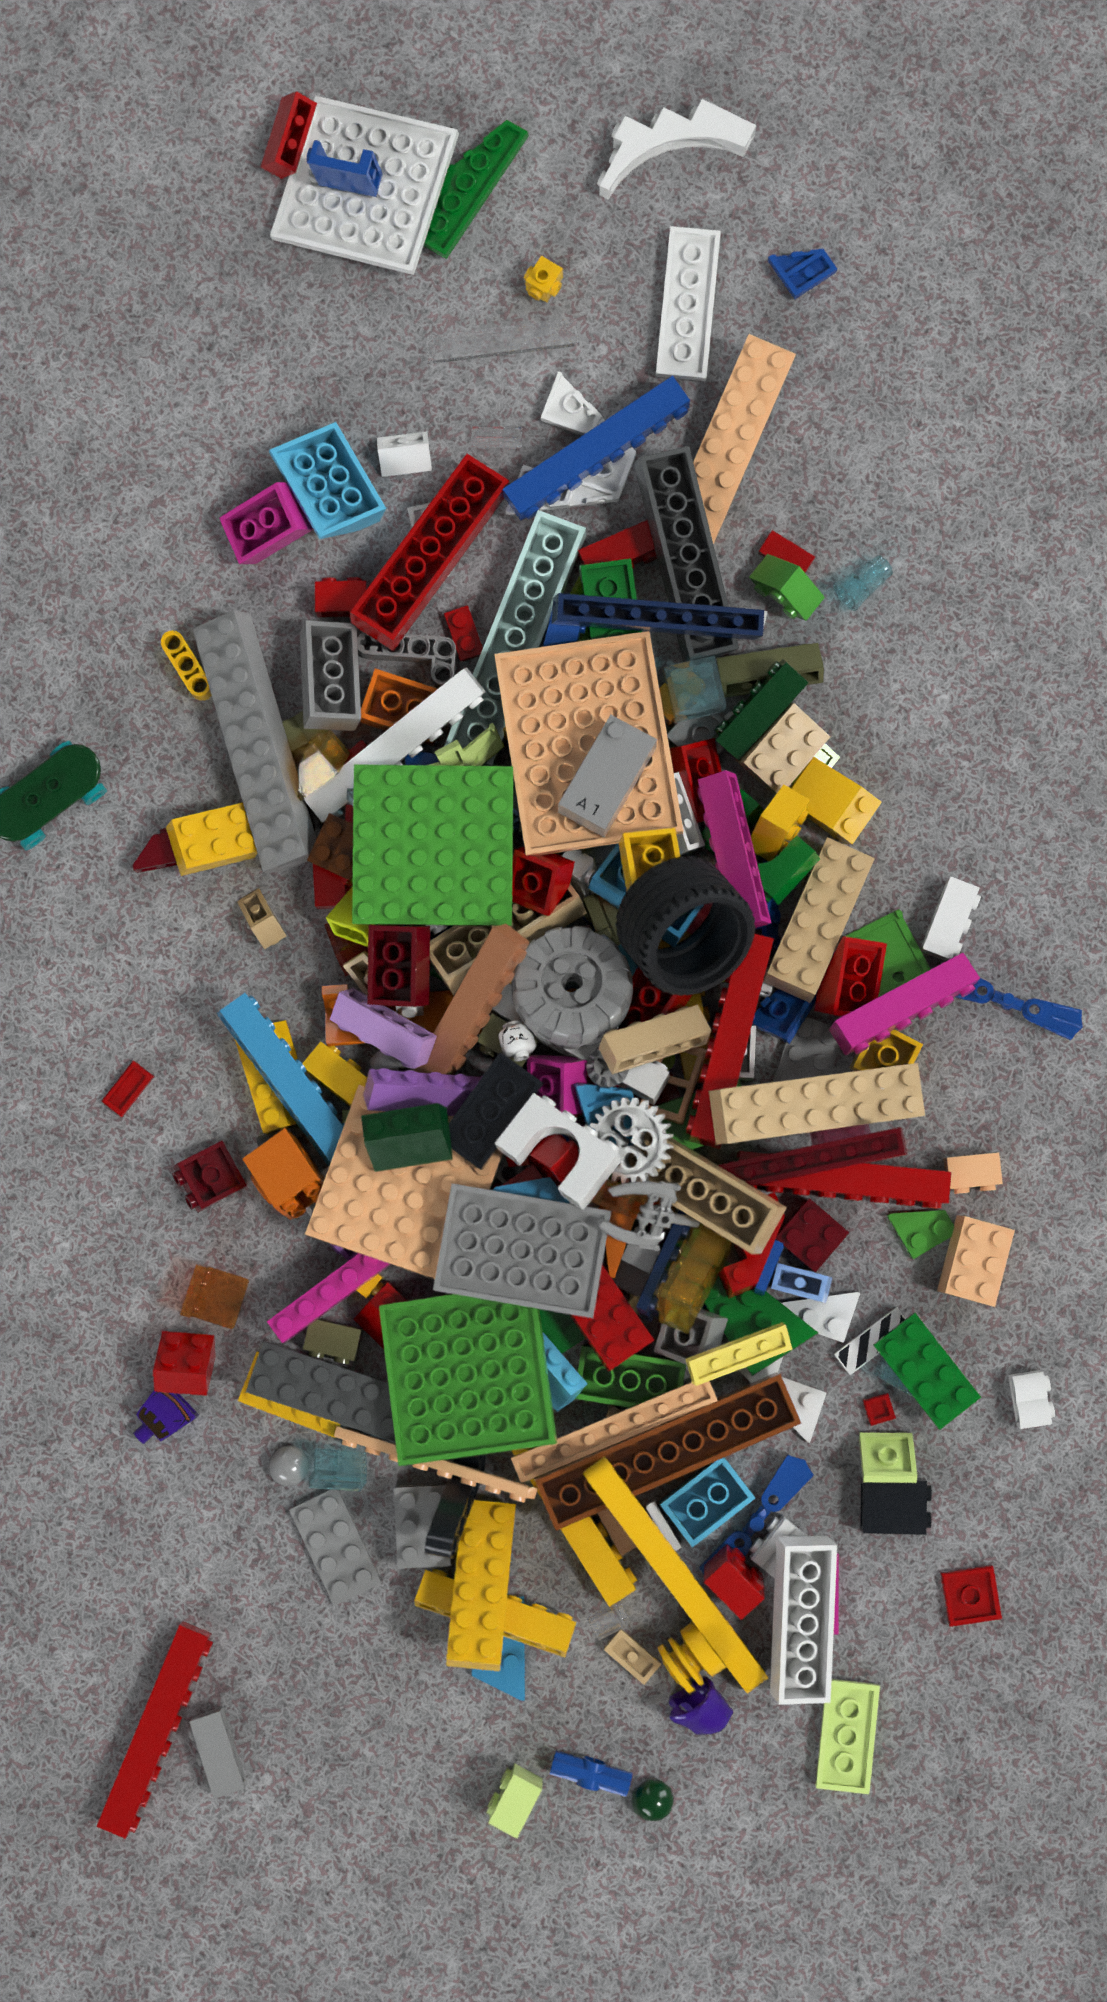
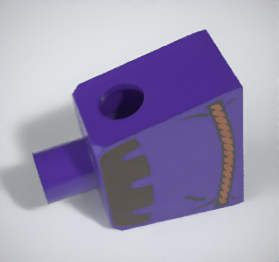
[133,1391,199,1444]

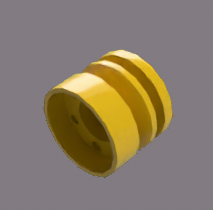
[657,1621,727,1694]

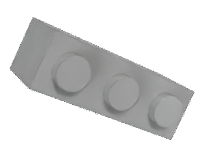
[188,1707,247,1799]

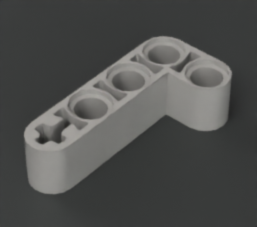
[357,632,457,689]

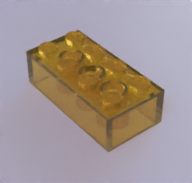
[656,1222,732,1334]

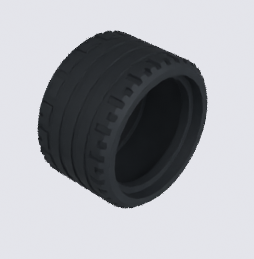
[616,857,755,996]

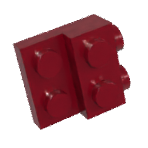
[172,1140,247,1213]

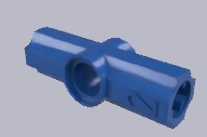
[550,1750,633,1797]

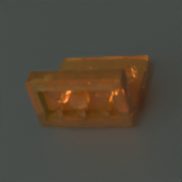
[180,1264,249,1329]

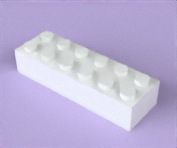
[770,1536,837,1705]

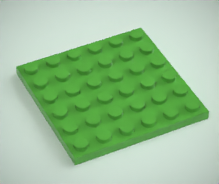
[352,765,513,926]
[379,1294,557,1466]

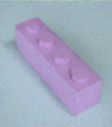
[330,988,437,1069]

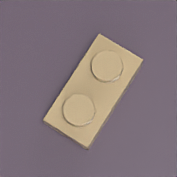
[604,1628,661,1685]

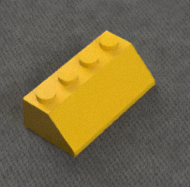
[235,1020,298,1134]

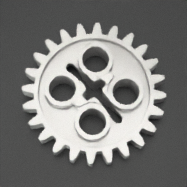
[590,1098,673,1184]

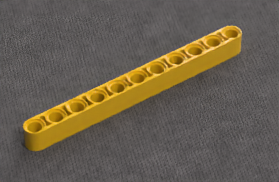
[583,1456,769,1694]

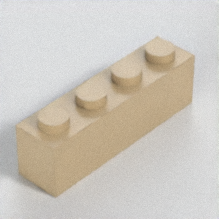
[599,1005,712,1075]

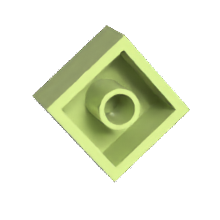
[486,1764,543,1838]

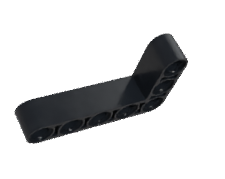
[425,1454,486,1559]

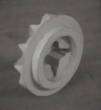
[586,1047,629,1087]

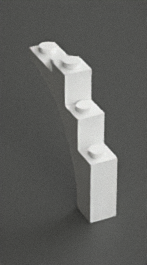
[597,99,756,199]

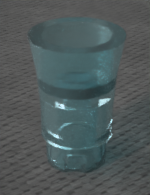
[833,555,893,611]

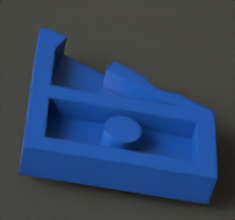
[767,248,837,300]

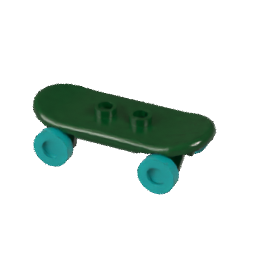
[0,741,107,851]

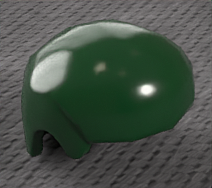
[631,1779,674,1822]

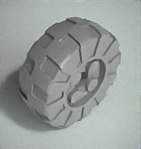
[511,926,633,1049]

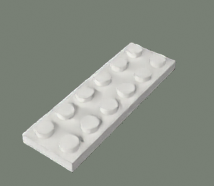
[656,226,721,381]

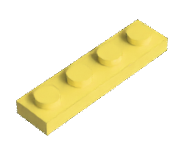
[686,1322,792,1386]

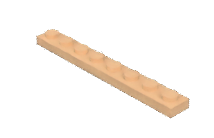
[511,1381,718,1483]
[334,1426,538,1502]

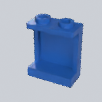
[306,140,383,197]

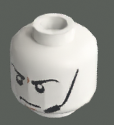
[498,1020,536,1062]

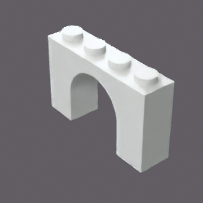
[495,1093,622,1211]

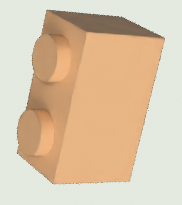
[943,1153,1003,1194]

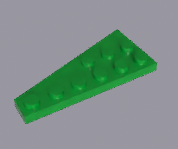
[423,120,529,259]
[680,1235,818,1377]

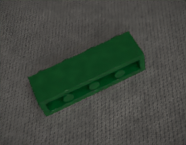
[713,659,809,761]

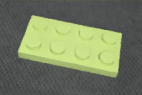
[815,1679,880,1794]

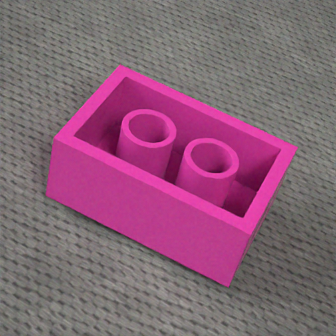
[219,482,314,564]

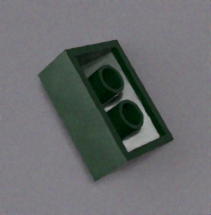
[361,1103,453,1172]

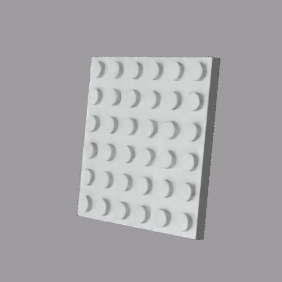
[270,96,459,275]

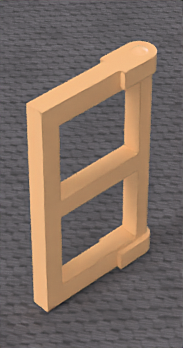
[639,1047,707,1125]

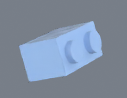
[771,1263,832,1303]

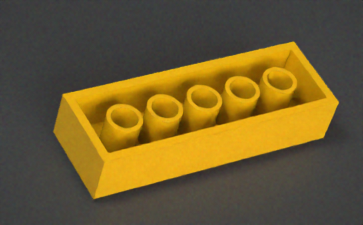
[446,1500,516,1671]

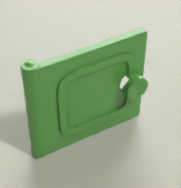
[846,909,931,997]

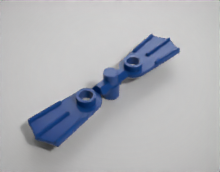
[955,978,1083,1040]
[699,1455,814,1574]

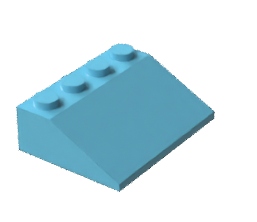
[269,422,386,540]

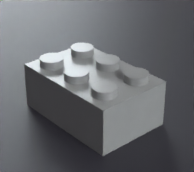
[394,1482,452,1569]

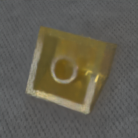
[297,729,350,801]

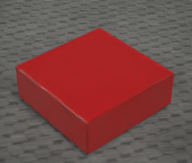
[862,1393,896,1426]

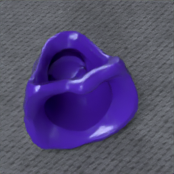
[669,1676,733,1735]

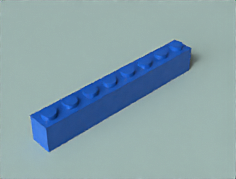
[503,376,690,521]

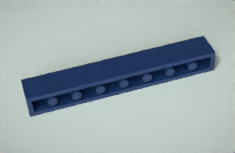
[552,593,764,640]

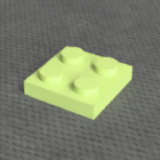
[859,1432,918,1483]

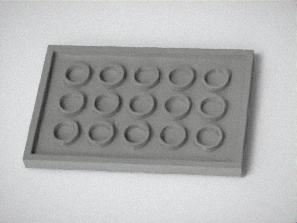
[433,1183,611,1318]

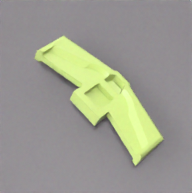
[429,723,505,766]

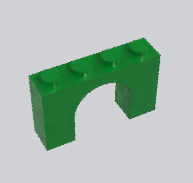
[701,789,820,905]

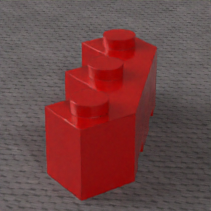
[718,1192,785,1299]

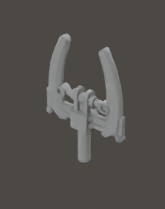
[597,1181,700,1251]

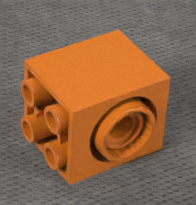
[242,1128,325,1220]

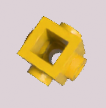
[524,256,563,302]

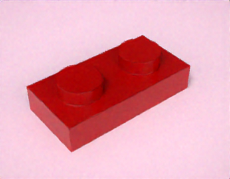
[444,605,483,662]

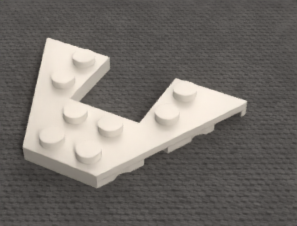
[505,371,636,515]
[739,1292,860,1443]

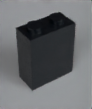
[860,1477,932,1535]

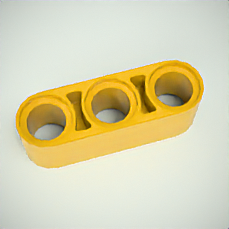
[161,630,212,701]

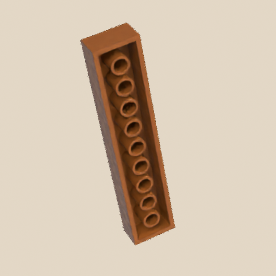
[534,1372,802,1531]

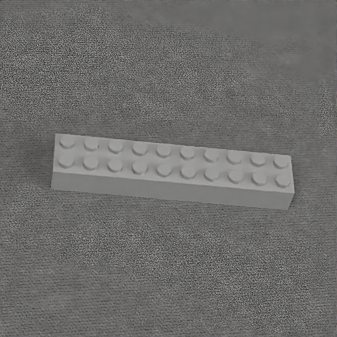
[192,610,317,873]

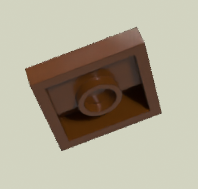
[307,813,353,882]

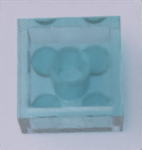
[663,656,727,723]

